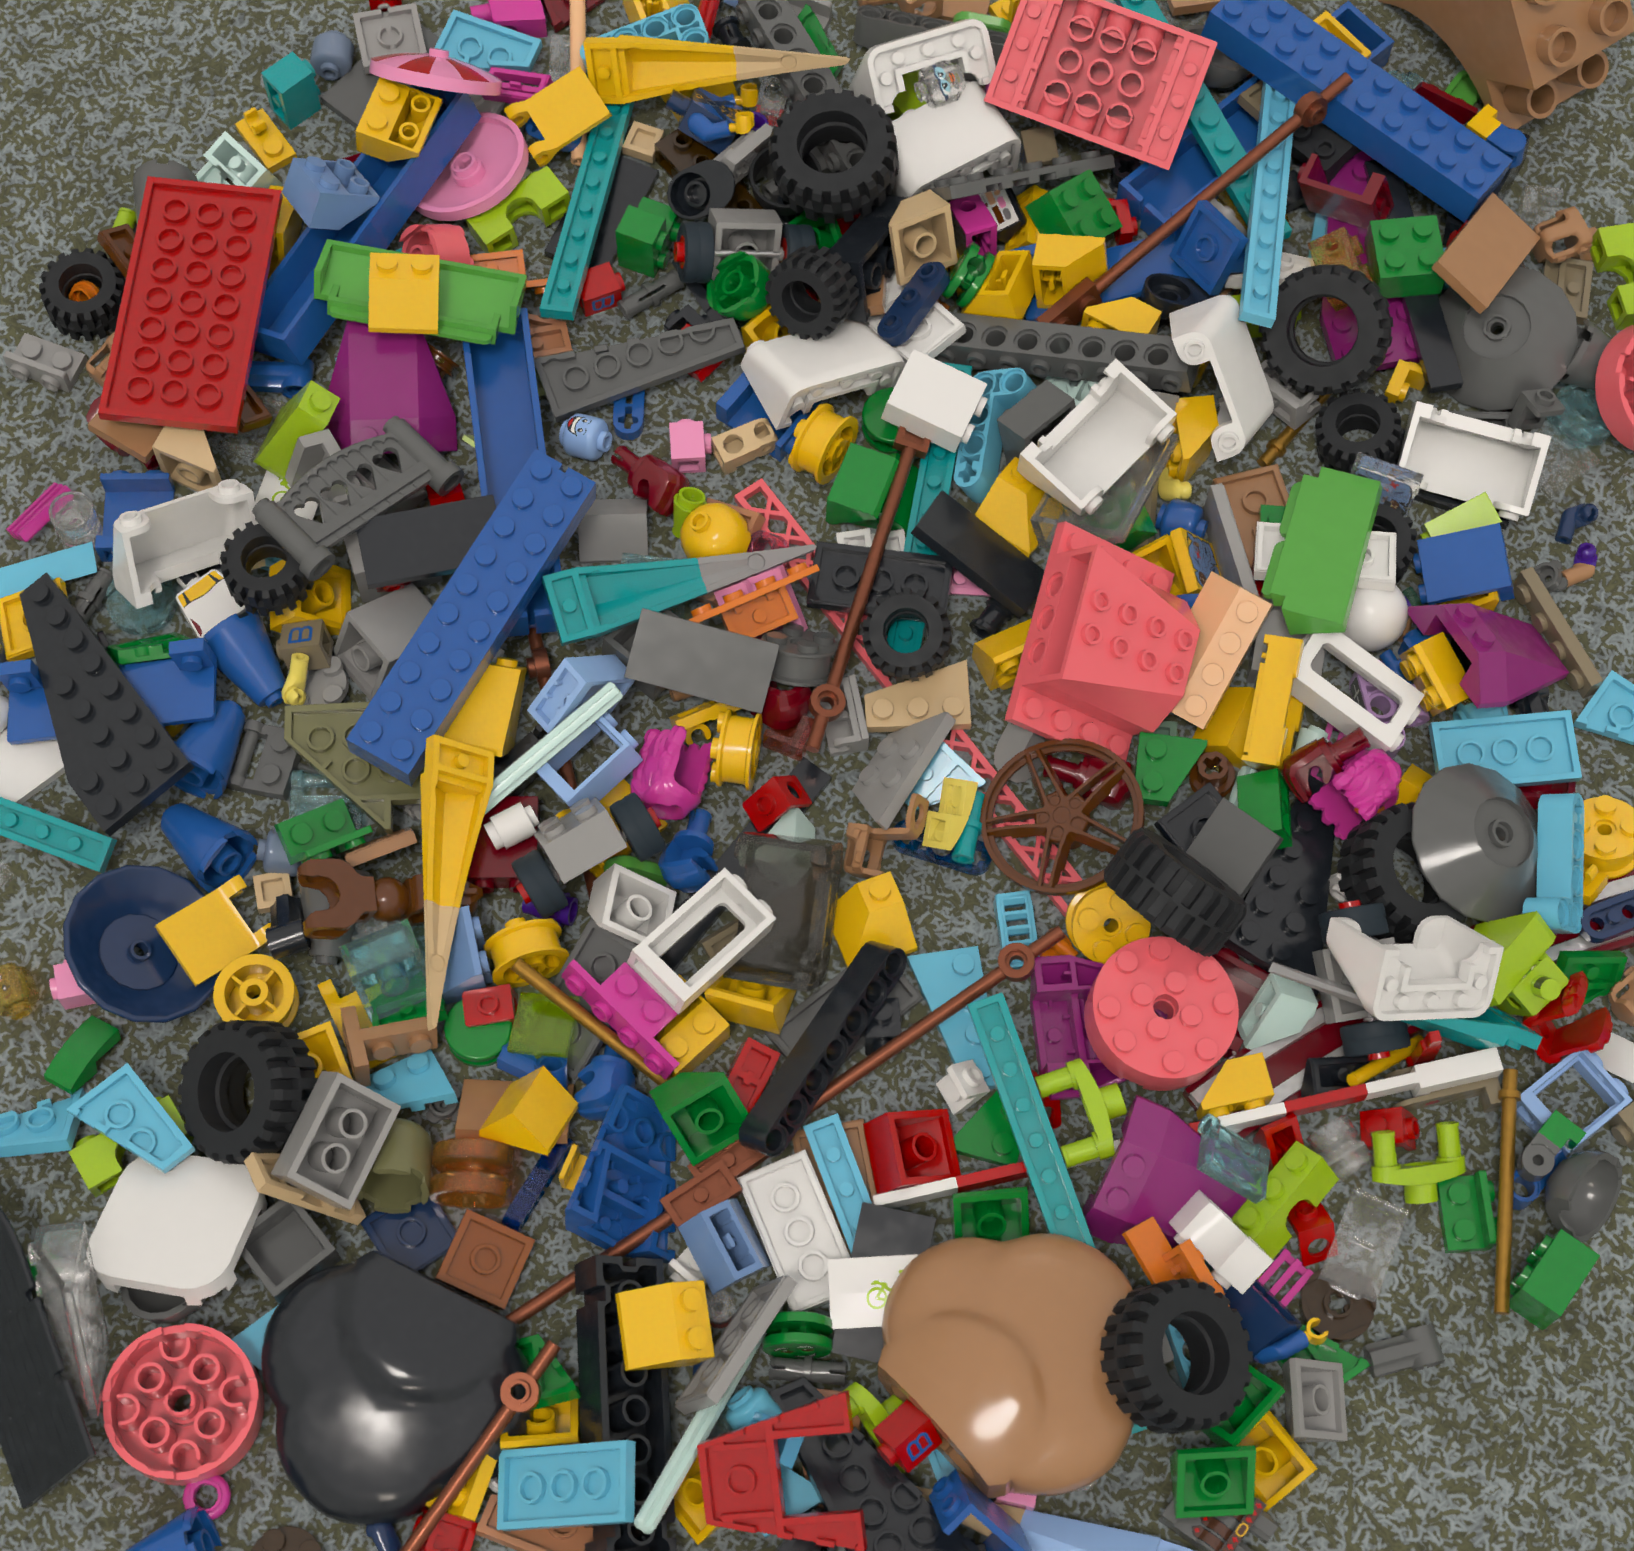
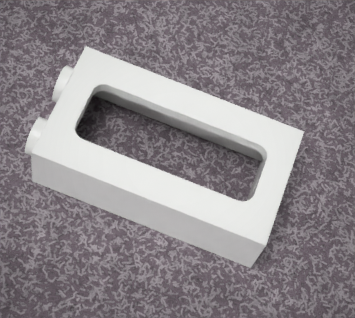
[1291,632,1424,753]
[627,868,777,1015]

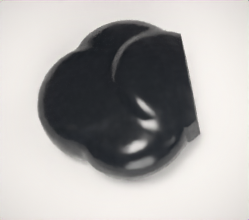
[261,1250,534,1526]

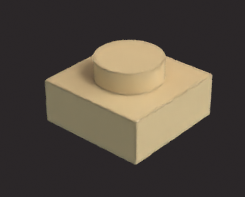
[622,121,665,164]
[253,873,294,914]

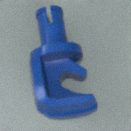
[658,808,718,893]
[574,1028,635,1121]

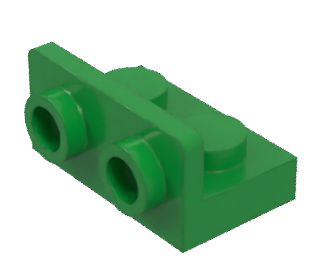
[1437,1170,1497,1253]

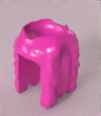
[630,725,713,820]
[1308,749,1403,840]

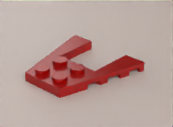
[697,1390,868,1551]

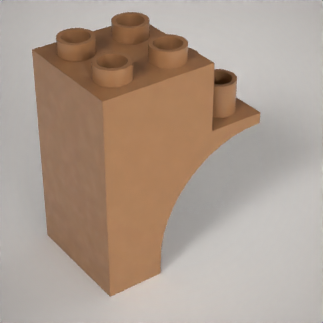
[1378,0,1634,129]

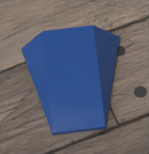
[565,1083,676,1263]

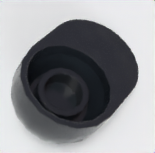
[667,160,735,220]
[1141,273,1216,320]

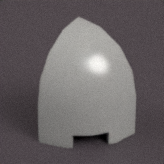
[994,723,1047,783]

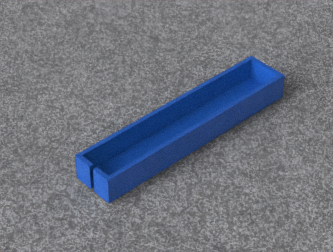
[1201,0,1513,223]
[1116,1,1394,235]
[254,85,482,366]
[462,308,561,637]
[346,449,596,787]

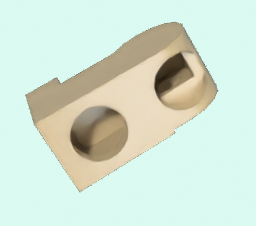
[711,418,778,475]

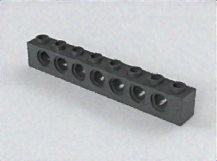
[735,0,893,195]
[934,312,1200,393]

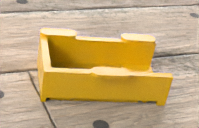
[1241,634,1305,774]

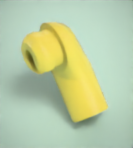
[1158,467,1192,501]
[281,653,309,705]

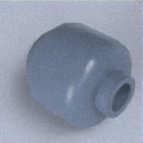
[310,30,355,80]
[256,828,302,877]

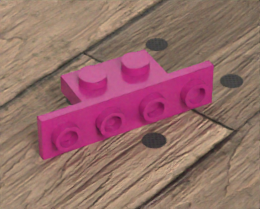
[561,959,680,1080]

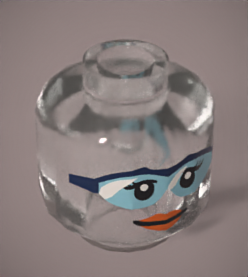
[914,60,966,108]

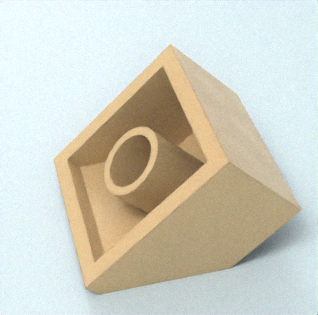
[888,190,958,286]
[152,426,222,492]

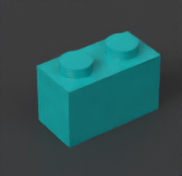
[261,51,321,130]

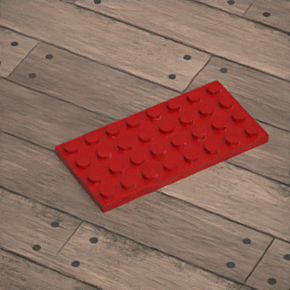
[98,176,283,434]

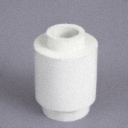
[483,802,540,850]

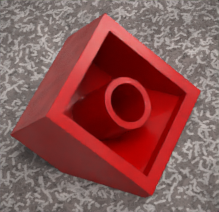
[863,1109,961,1194]

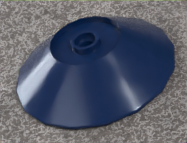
[63,865,220,1023]

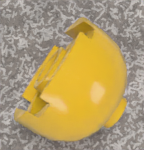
[680,502,751,558]

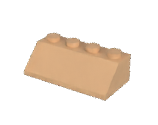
[1171,571,1274,729]

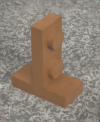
[340,1005,438,1087]

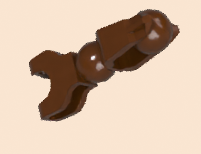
[297,859,483,940]

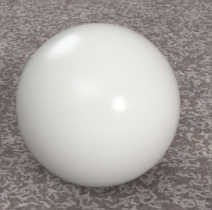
[1342,585,1408,652]

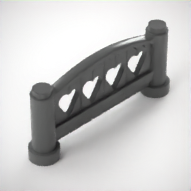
[252,416,464,581]

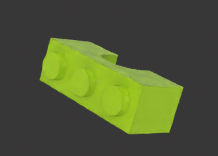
[466,166,571,253]
[1590,223,1634,330]
[69,1095,194,1197]
[1231,1141,1339,1260]

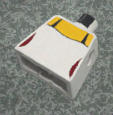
[175,569,258,642]

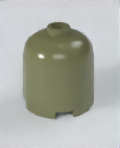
[357,1118,433,1214]

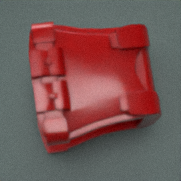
[1522,971,1613,1064]

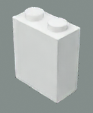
[881,349,988,453]

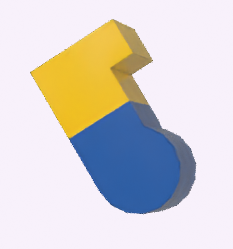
[1466,104,1526,169]

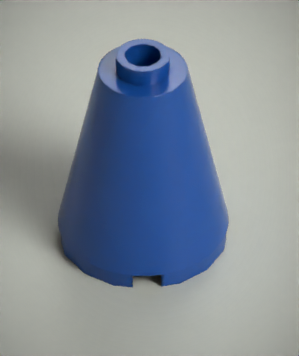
[204,609,286,709]
[174,700,246,799]
[160,803,258,893]
[125,1506,222,1551]

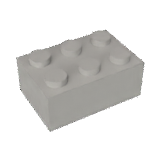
[271,1071,401,1210]

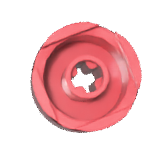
[399,224,474,265]

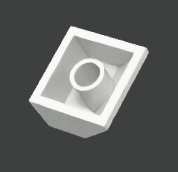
[587,863,677,944]

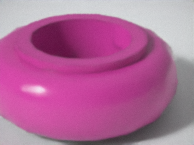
[183,1475,231,1520]

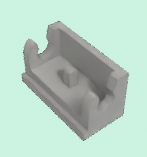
[1261,359,1321,430]
[820,674,869,757]

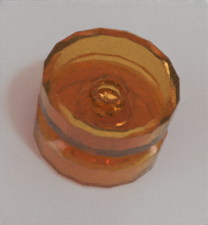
[430,1138,515,1209]

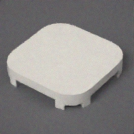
[87,1155,268,1305]

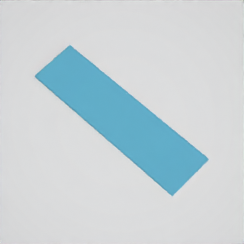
[0,542,97,598]

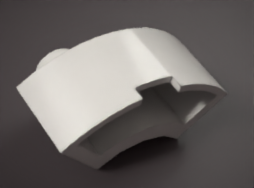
[1169,1190,1273,1295]

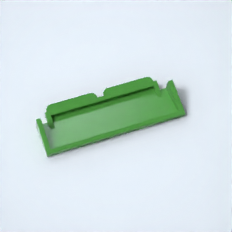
[314,239,527,345]
[1262,466,1383,635]

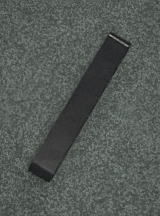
[738,941,907,1157]

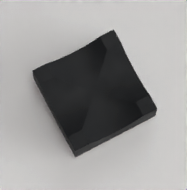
[1291,122,1362,183]

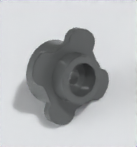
[1534,560,1568,593]
[426,1086,461,1124]

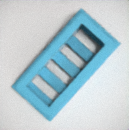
[993,890,1040,969]

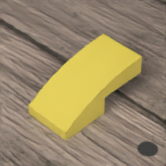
[922,777,978,851]

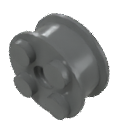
[761,623,838,687]

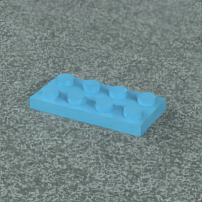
[1428,710,1582,787]
[497,1440,635,1531]

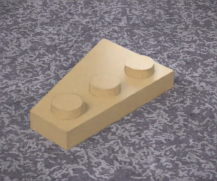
[864,660,971,733]
[244,1152,366,1226]

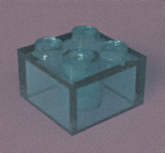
[338,918,426,1023]

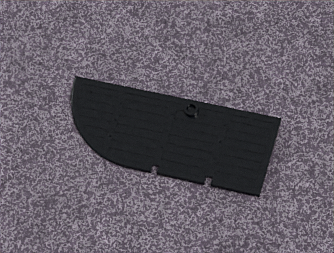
[0,1207,96,1509]

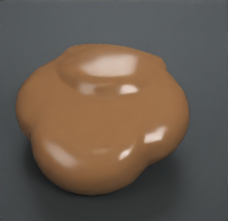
[878,1233,1134,1498]

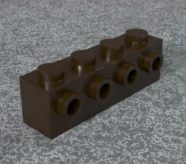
[655,129,764,219]

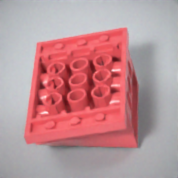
[984,0,1218,170]
[1004,521,1200,761]

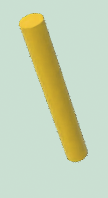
[1346,1035,1424,1086]

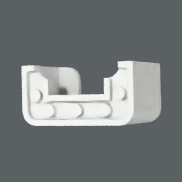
[891,81,1021,197]

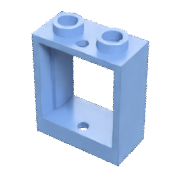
[527,654,635,733]
[536,712,643,807]
[1517,1050,1633,1156]

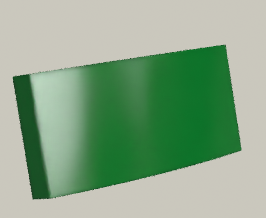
[44,1015,121,1095]

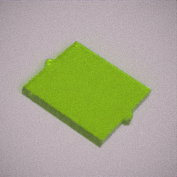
[507,992,580,1059]

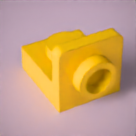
[1384,359,1425,404]

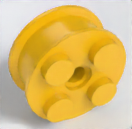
[788,403,859,485]
[710,709,762,791]
[1583,795,1634,879]
[1065,882,1151,964]
[483,917,569,988]
[213,954,299,1027]

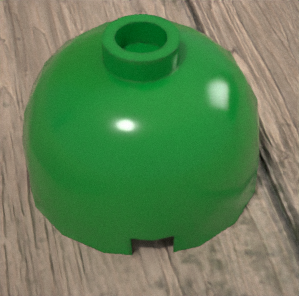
[706,251,770,321]

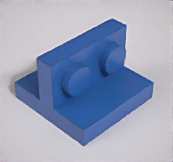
[1169,200,1249,295]

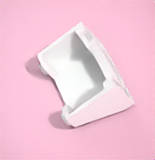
[848,19,996,114]
[1169,295,1274,462]
[740,320,906,430]
[1017,359,1177,516]
[1396,401,1552,521]
[112,479,266,609]
[1326,915,1504,1021]

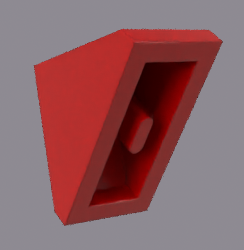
[1252,1113,1304,1173]

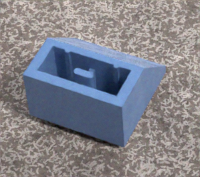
[282,156,380,230]
[442,905,493,1004]
[678,1198,772,1295]

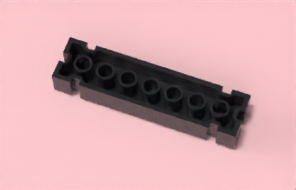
[574,1255,677,1551]

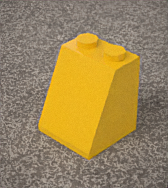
[444,657,527,757]

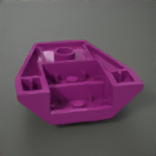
[324,320,458,454]
[1408,603,1569,709]
[1030,955,1168,1100]
[1082,1094,1258,1249]

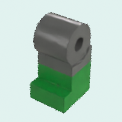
[1516,1110,1586,1182]

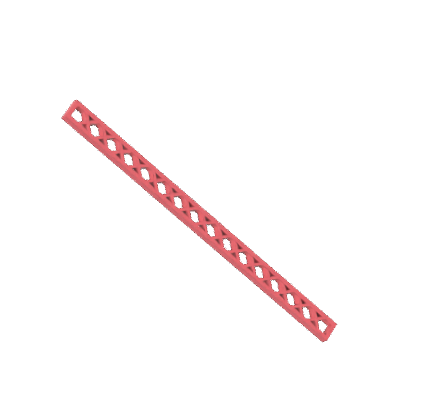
[734,478,1083,917]

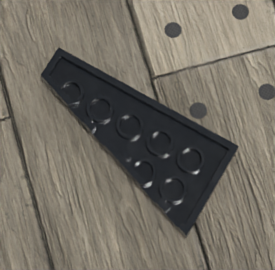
[1224,774,1335,997]

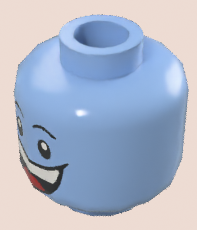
[559,413,612,461]

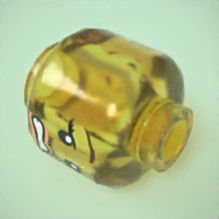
[0,963,40,1020]

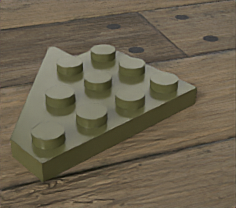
[284,702,425,834]

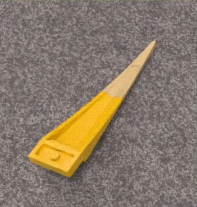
[583,35,850,104]
[420,734,495,1030]

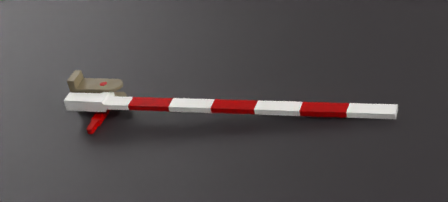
[873,1030,1504,1208]

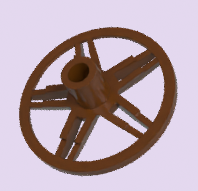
[980,738,1145,896]

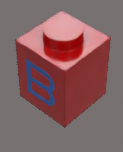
[579,262,626,317]
[872,1400,943,1473]

